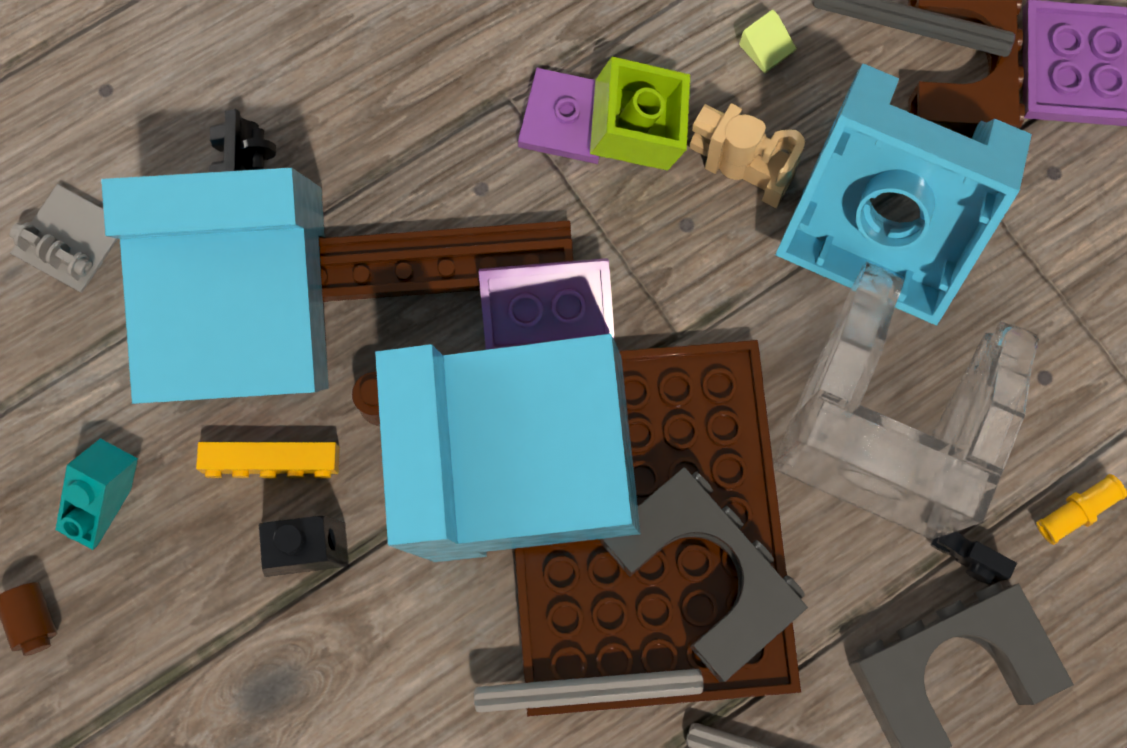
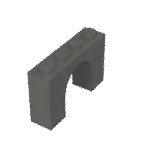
[601,467,808,682]
[849,581,1074,748]

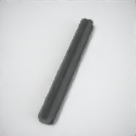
[814,0,1015,57]

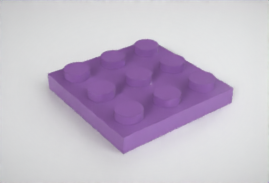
[1023,0,1127,126]

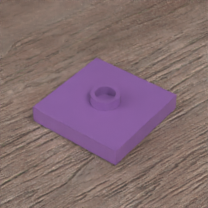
[518,68,600,164]

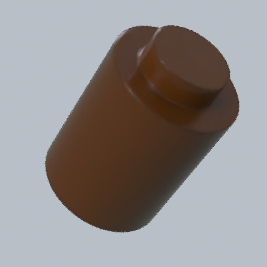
[352,372,380,426]
[0,582,58,656]

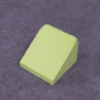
[739,10,797,74]

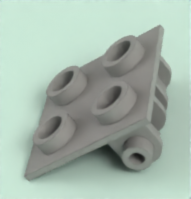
[9,184,118,293]

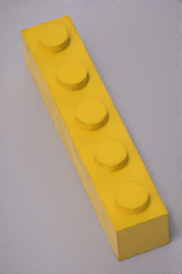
[196,442,340,478]

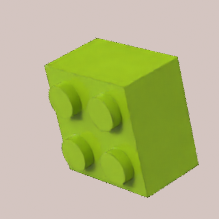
[590,56,691,171]

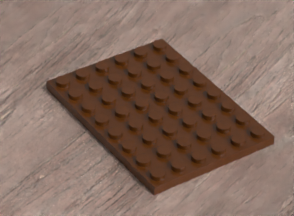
[515,340,801,717]

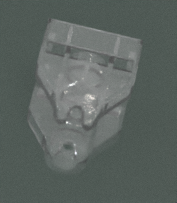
[773,262,1039,540]

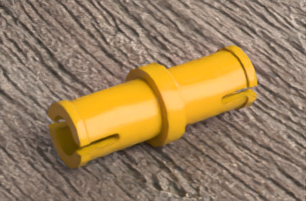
[1036,474,1127,545]

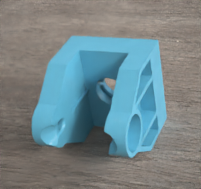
[775,64,1032,326]

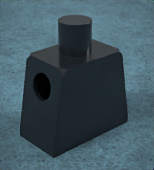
[259,516,349,577]

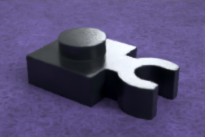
[930,526,1017,584]

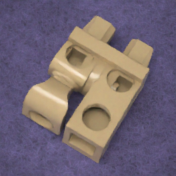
[689,103,805,209]

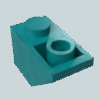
[55,438,138,550]

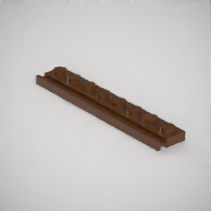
[319,220,574,302]

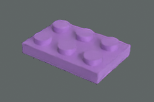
[479,258,614,350]

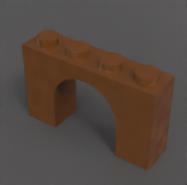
[908,0,1025,139]

